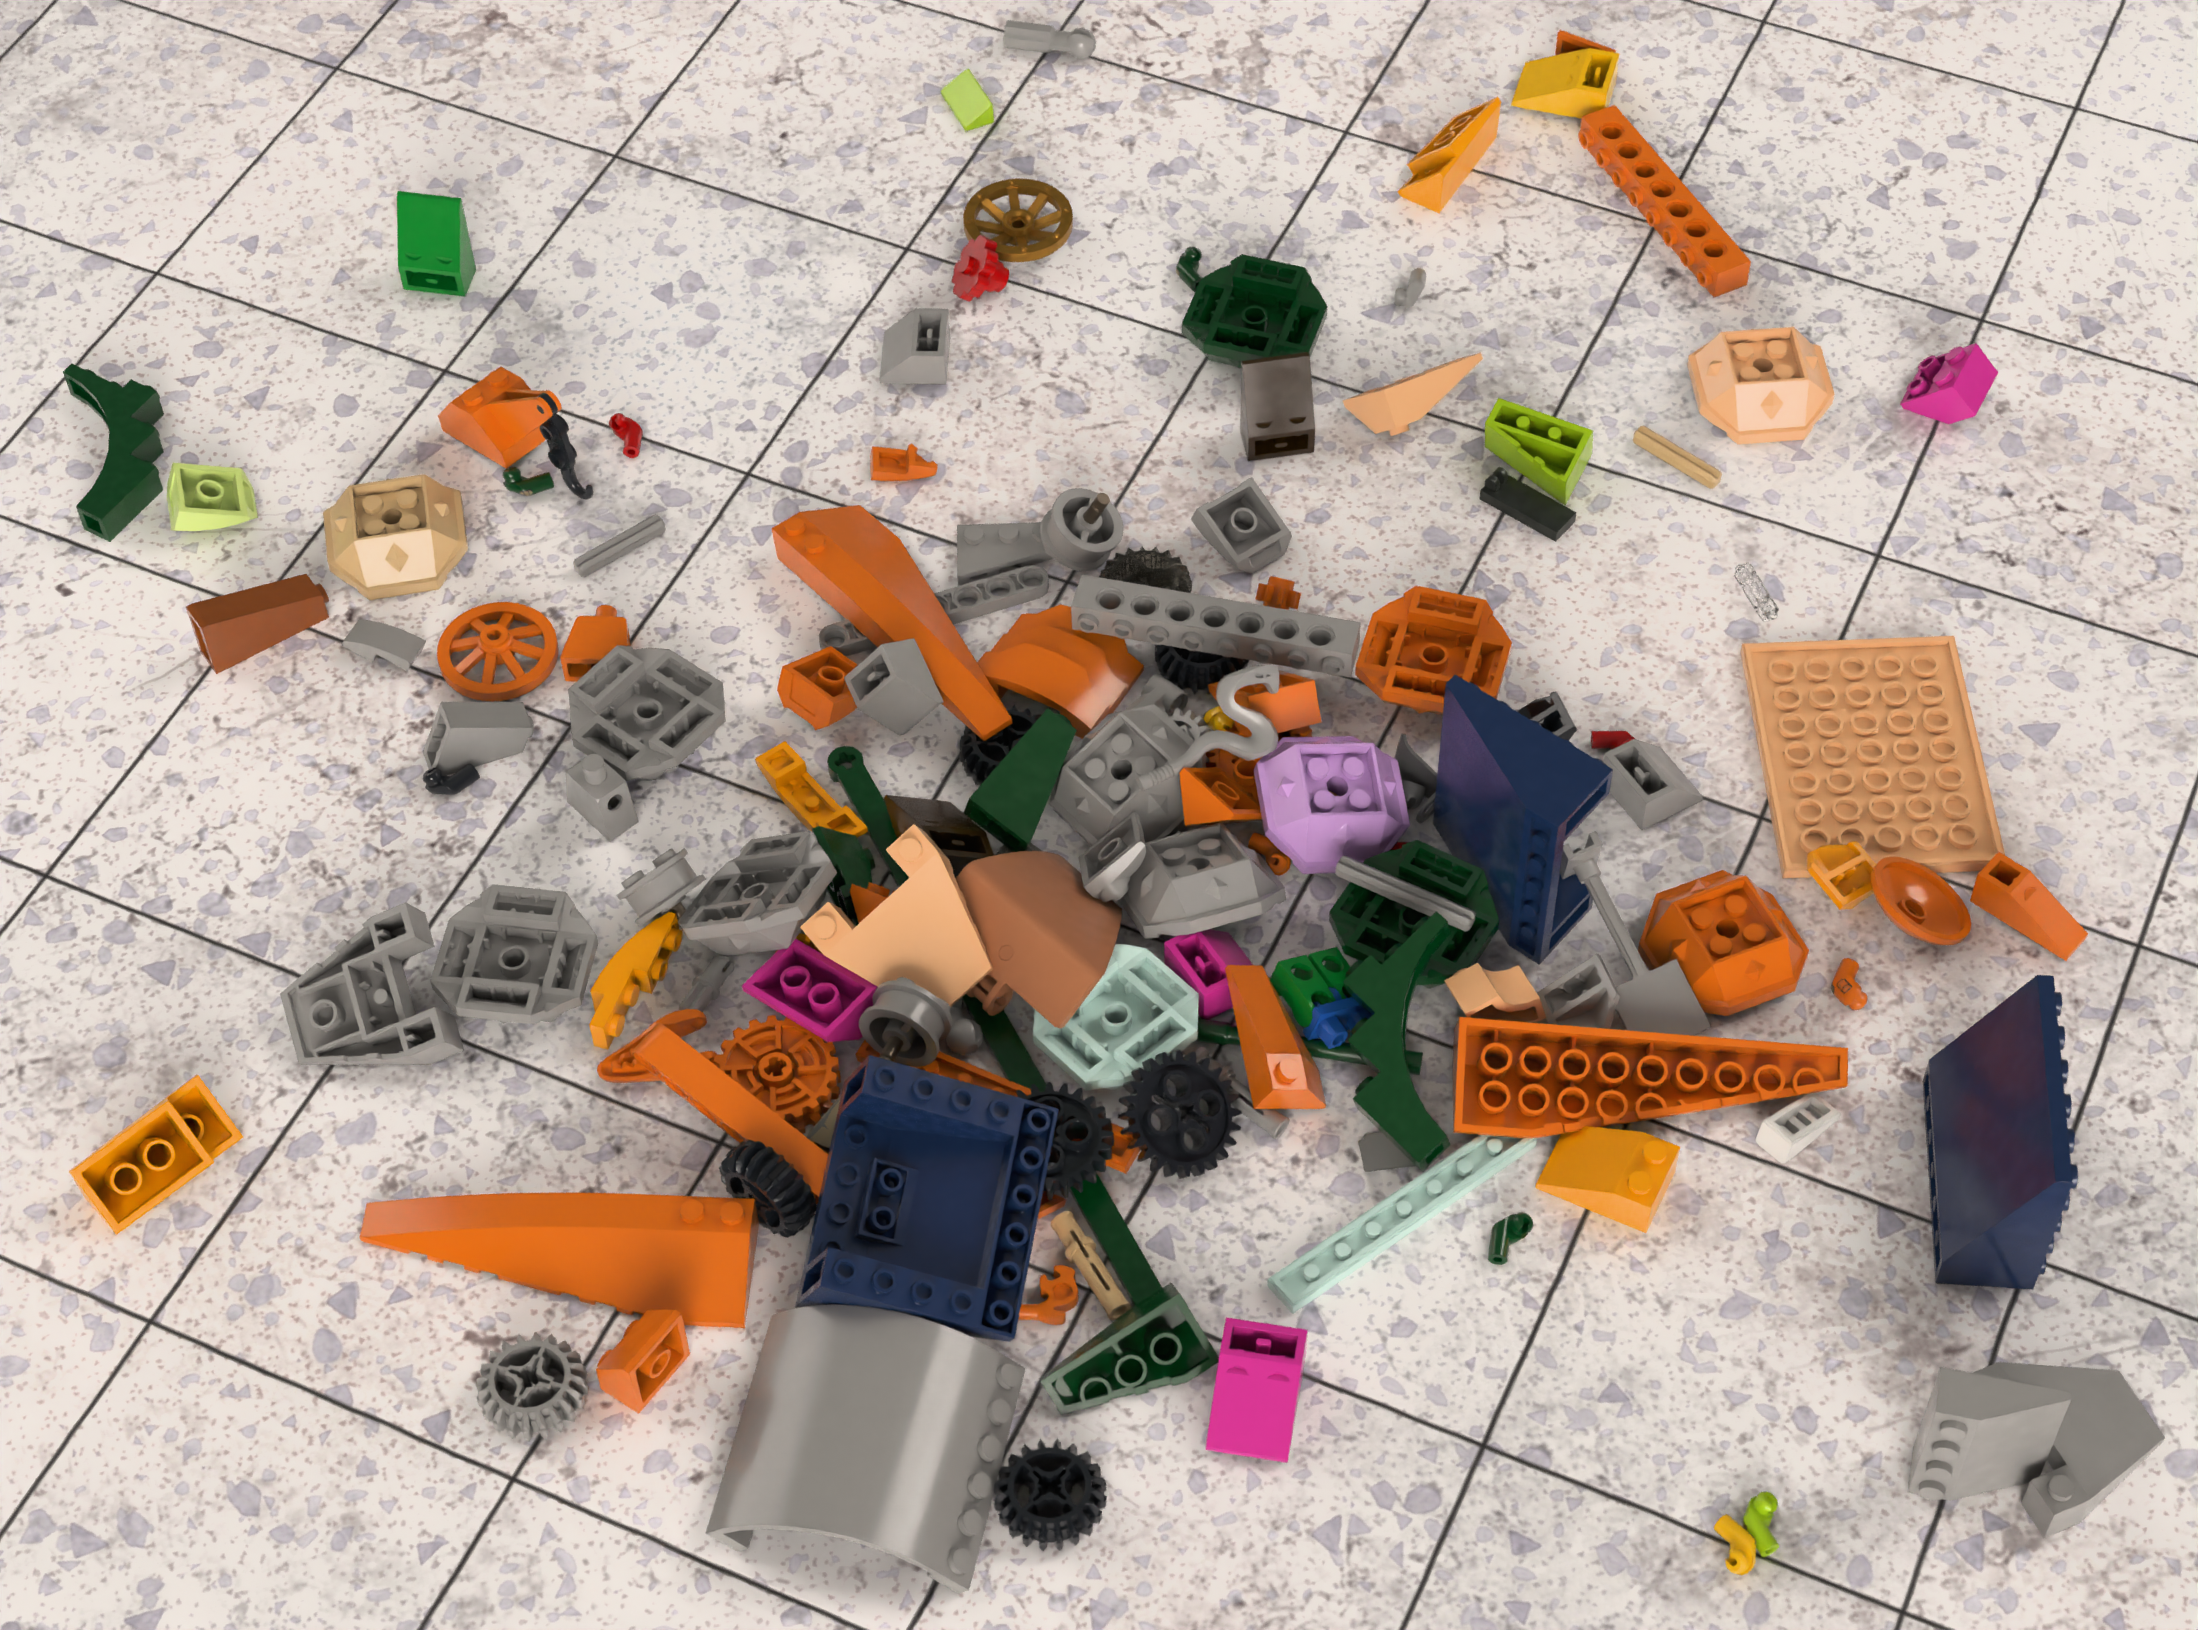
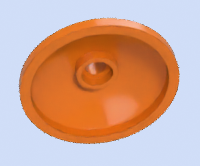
[1871,856,1971,945]

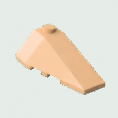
[1343,353,1483,436]

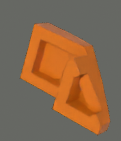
[870,443,938,481]

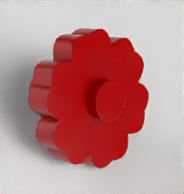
[952,235,1009,302]

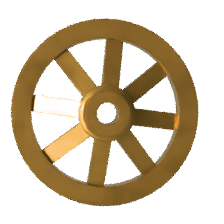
[963,178,1073,262]

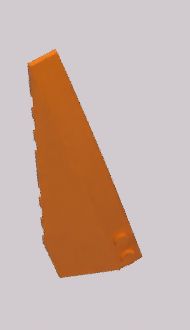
[771,505,1013,741]
[1452,1017,1848,1139]
[360,1193,759,1328]

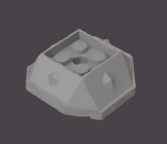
[568,645,726,781]
[1049,704,1206,846]
[1121,822,1286,939]
[678,831,837,956]
[430,884,598,1024]

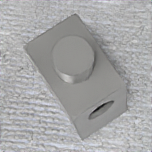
[565,754,639,842]

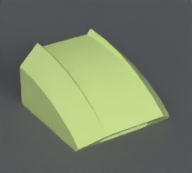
[166,463,258,531]

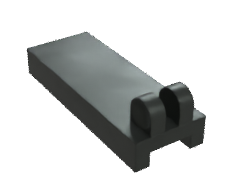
[1480,467,1577,542]

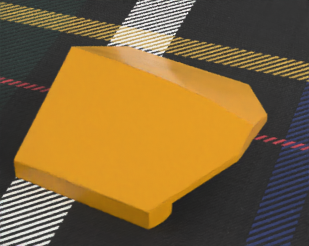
[1807,841,1876,910]

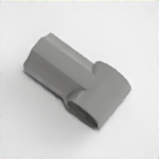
[1124,674,1189,717]

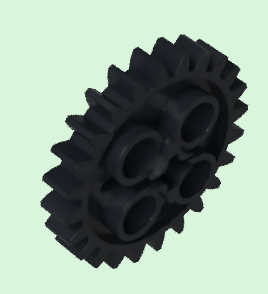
[1118,1050,1242,1179]
[1016,1082,1114,1200]

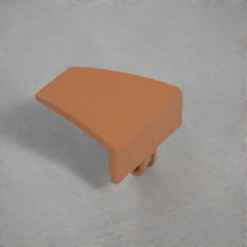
[956,851,1122,1029]

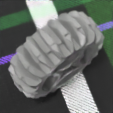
[476,1331,588,1441]

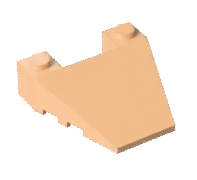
[800,824,993,1008]

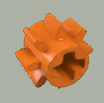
[1255,576,1301,610]

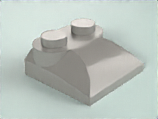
[1078,811,1146,902]

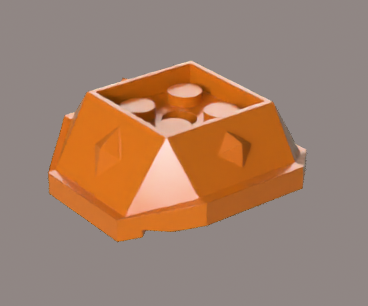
[1355,585,1512,715]
[1638,870,1809,1016]

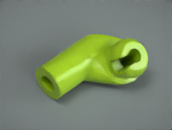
[1742,1491,1779,1557]

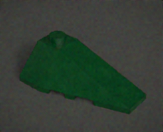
[812,826,876,926]
[1039,1282,1219,1415]

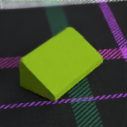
[941,69,994,132]

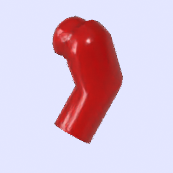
[1591,731,1635,750]

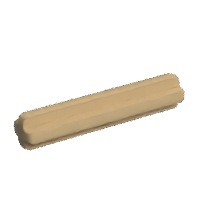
[1633,426,1722,489]

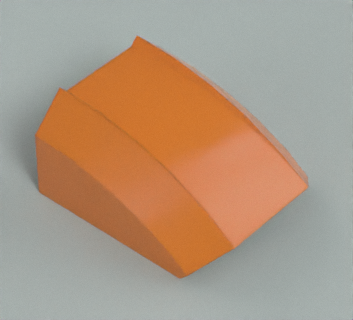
[777,646,857,730]

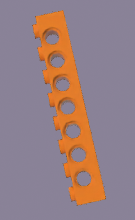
[1578,105,1751,297]

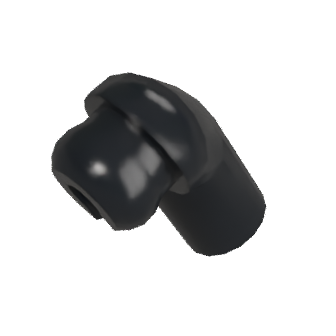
[423,764,480,795]

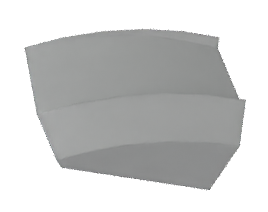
[1191,477,1292,574]

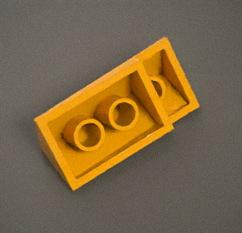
[1397,97,1501,213]
[68,1075,243,1235]

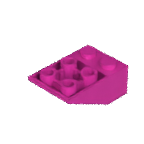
[1206,1317,1308,1463]

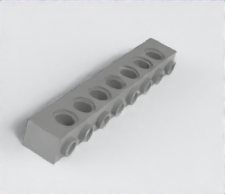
[1071,574,1361,678]

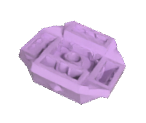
[1254,736,1410,874]

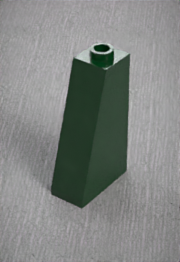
[963,708,1077,852]

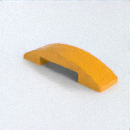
[755,741,868,838]

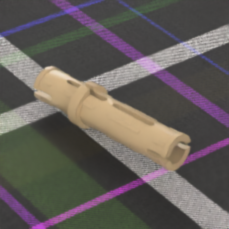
[1050,1211,1131,1320]

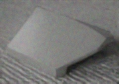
[1537,954,1620,1029]

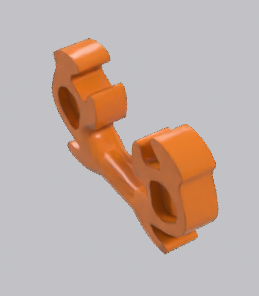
[1018,1265,1079,1325]

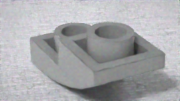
[342,619,426,671]

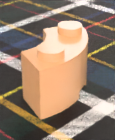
[1444,963,1546,1023]

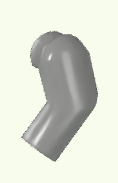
[1394,268,1427,308]

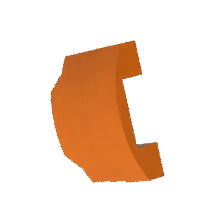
[977,604,1144,739]

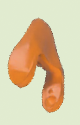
[597,1009,717,1083]

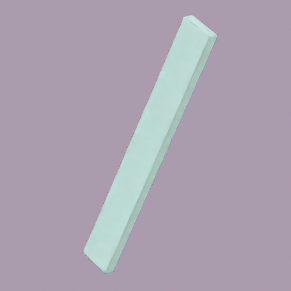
[1267,1135,1537,1314]

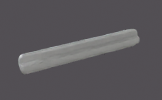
[1335,856,1476,931]

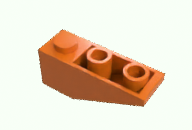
[1970,851,2088,961]

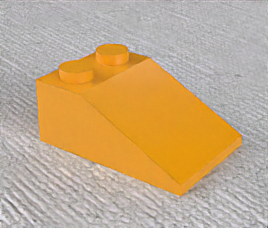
[1535,1126,1680,1233]

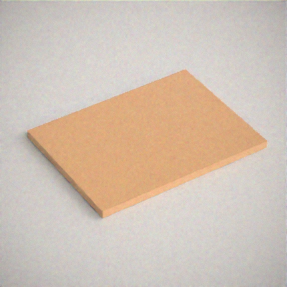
[1740,636,2005,879]

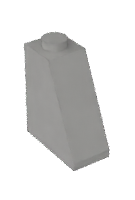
[423,702,534,776]

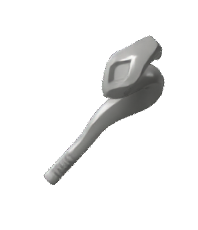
[1136,665,1280,791]

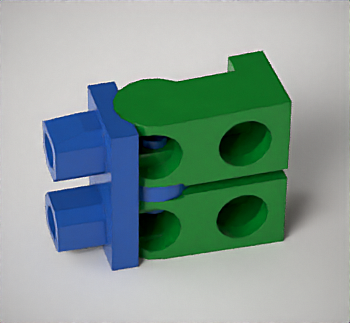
[1270,947,1372,1049]

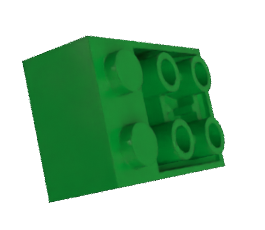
[397,191,476,297]

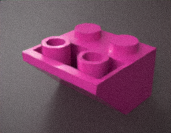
[1900,343,1998,424]
[1164,929,1253,1019]

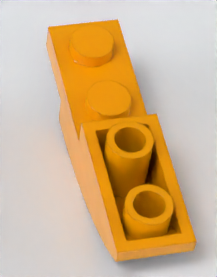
[589,912,683,1050]

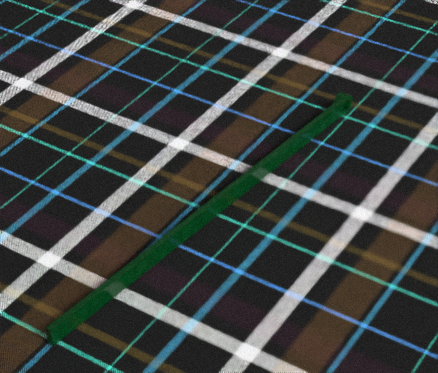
[827,746,1162,1306]

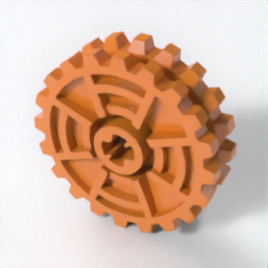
[714,1015,841,1134]

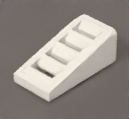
[1756,1093,1841,1164]

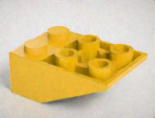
[1511,48,1620,119]

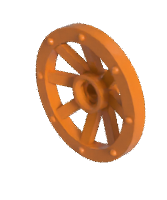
[437,602,559,701]

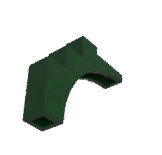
[63,363,164,542]
[1343,911,1451,1172]

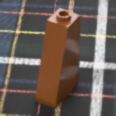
[186,574,329,674]

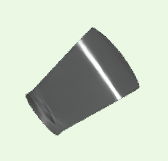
[1394,734,1437,823]

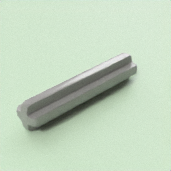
[573,515,666,577]

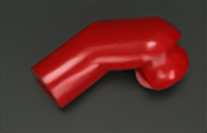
[609,413,643,458]

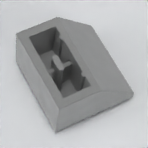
[879,308,950,384]
[844,638,944,735]
[1603,739,1703,830]

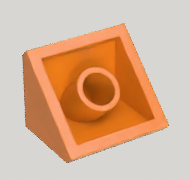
[1179,767,1262,826]

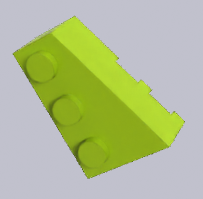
[1485,398,1593,506]

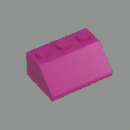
[742,939,877,1042]

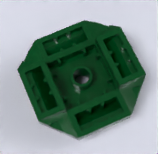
[1182,254,1328,368]
[1329,840,1499,989]

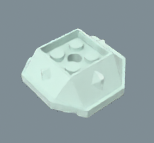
[1033,944,1199,1090]

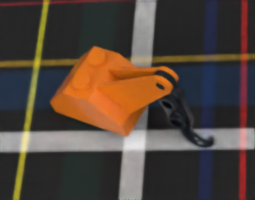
[438,366,593,500]

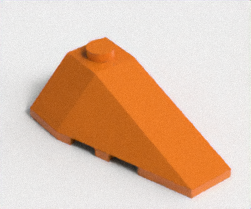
[1225,965,1326,1109]

